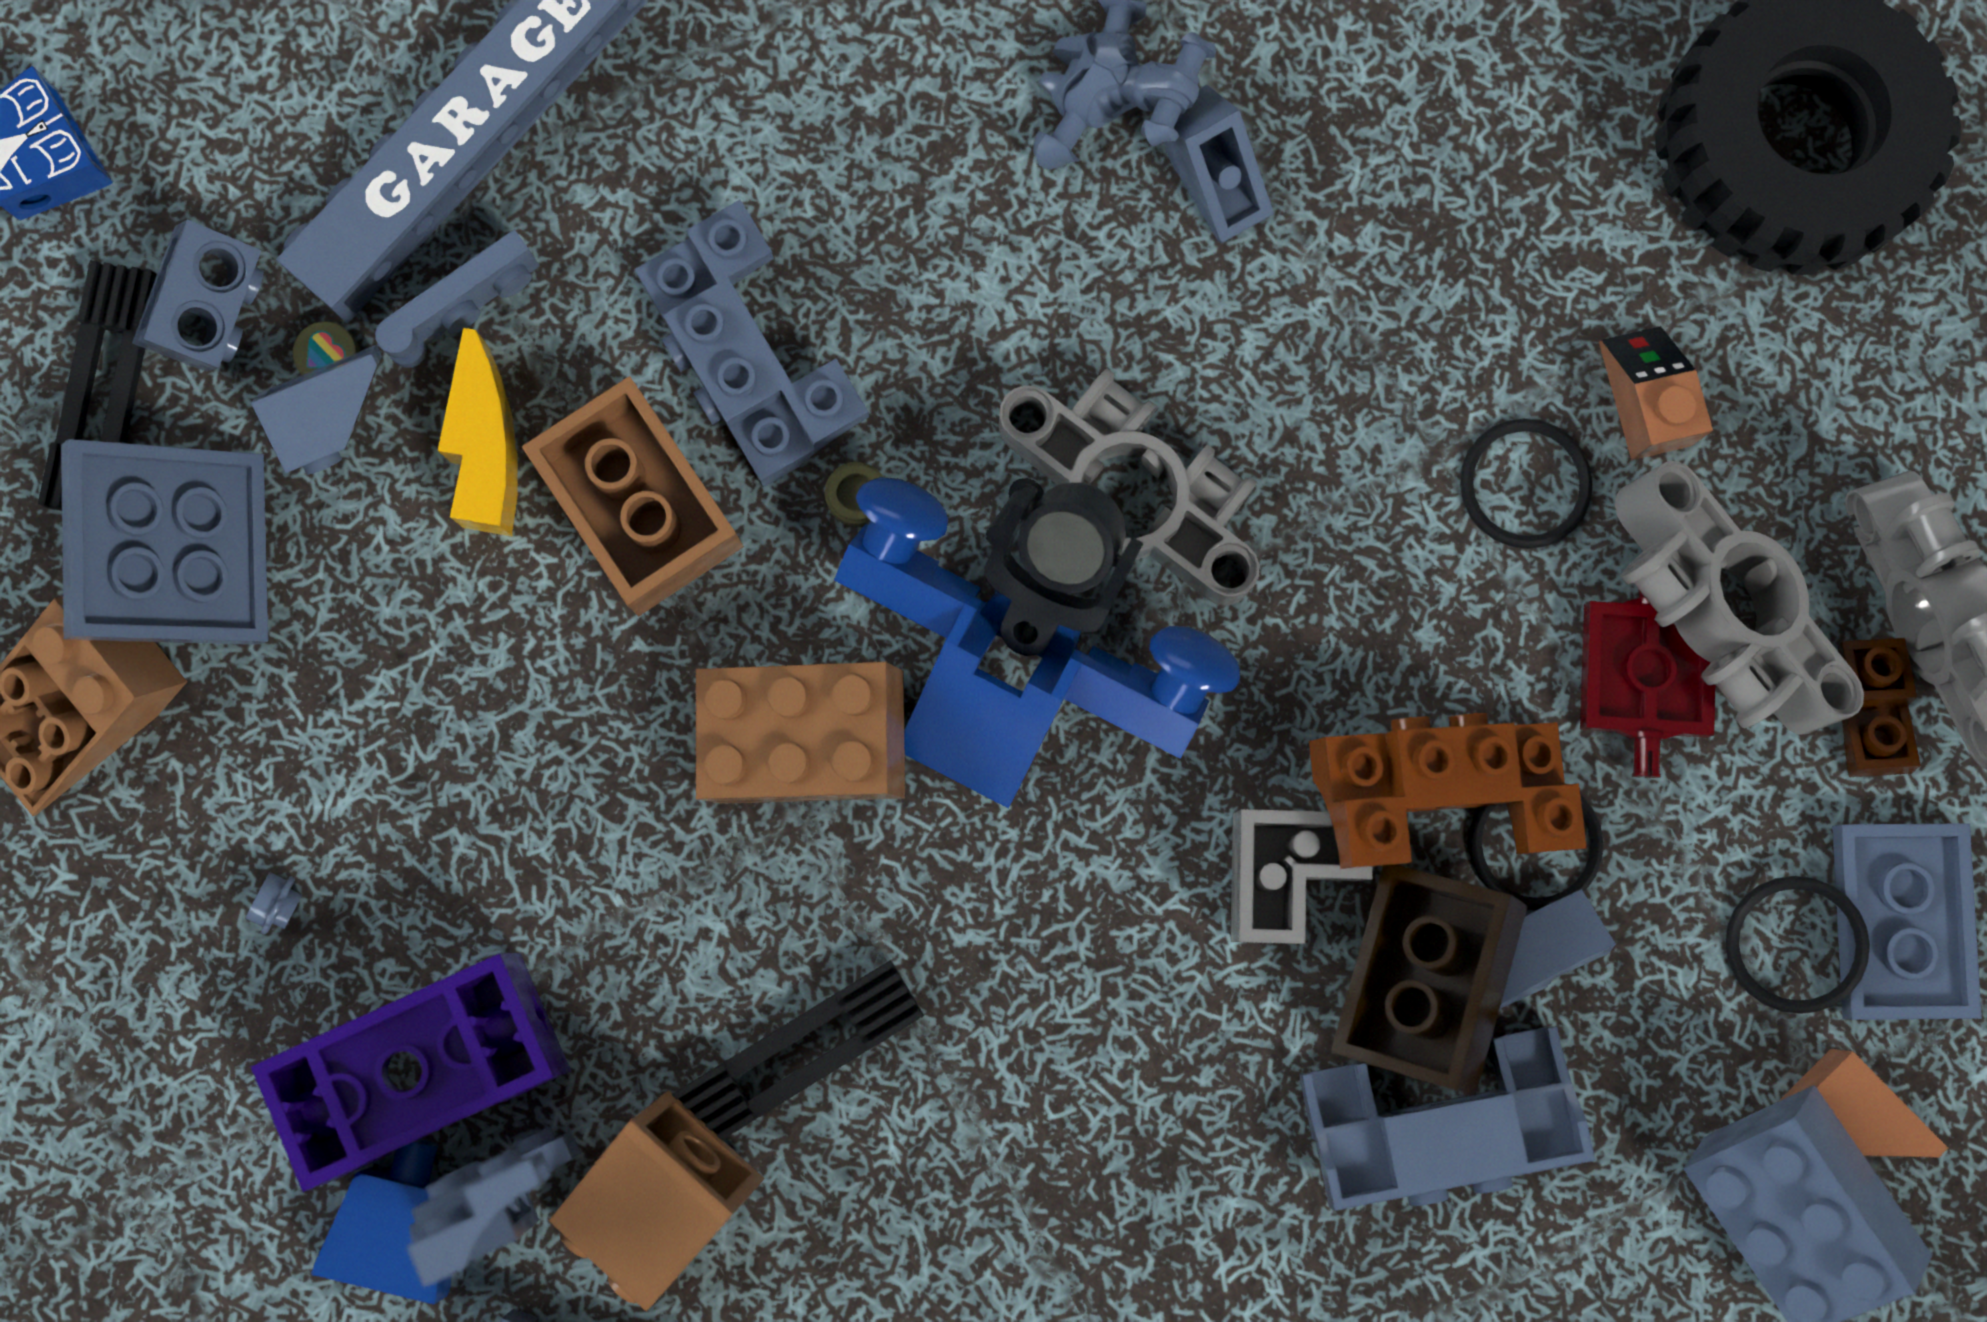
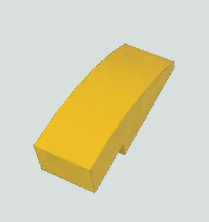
[437,328,518,536]

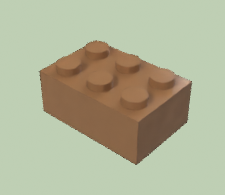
[521,376,744,617]
[696,662,905,803]

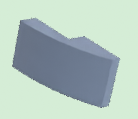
[1500,889,1616,1009]

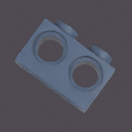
[132,219,264,371]

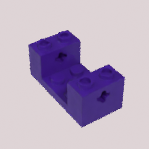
[251,953,571,1192]

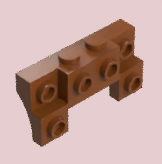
[1309,713,1587,869]

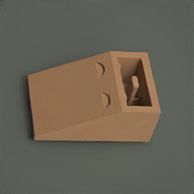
[0,596,187,816]

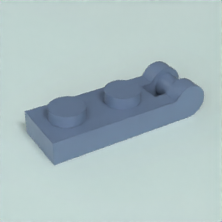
[375,229,539,368]

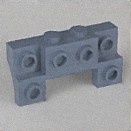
[634,200,869,488]
[1299,1026,1595,1211]
[407,1126,581,1287]

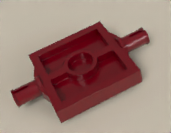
[1580,590,1716,778]

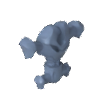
[1033,0,1216,170]

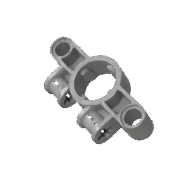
[999,368,1260,606]
[1615,461,1864,735]
[1845,470,1987,769]

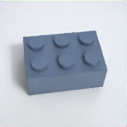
[1683,1085,1932,1322]

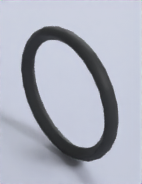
[1460,418,1593,549]
[1469,794,1604,911]
[1725,876,1870,1014]

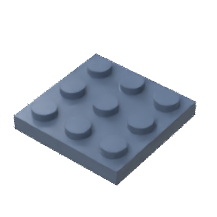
[61,439,268,645]

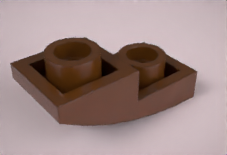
[1838,638,1921,777]

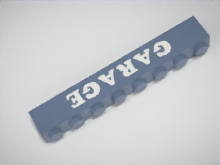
[276,0,649,324]

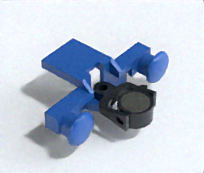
[834,477,1240,809]

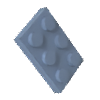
[1832,823,1982,1020]

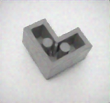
[1231,809,1372,944]

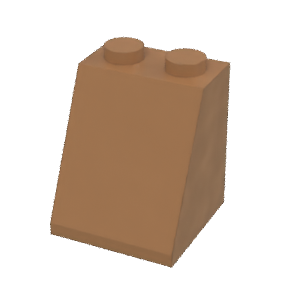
[549,1090,765,1312]

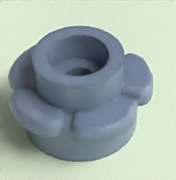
[245,872,302,934]

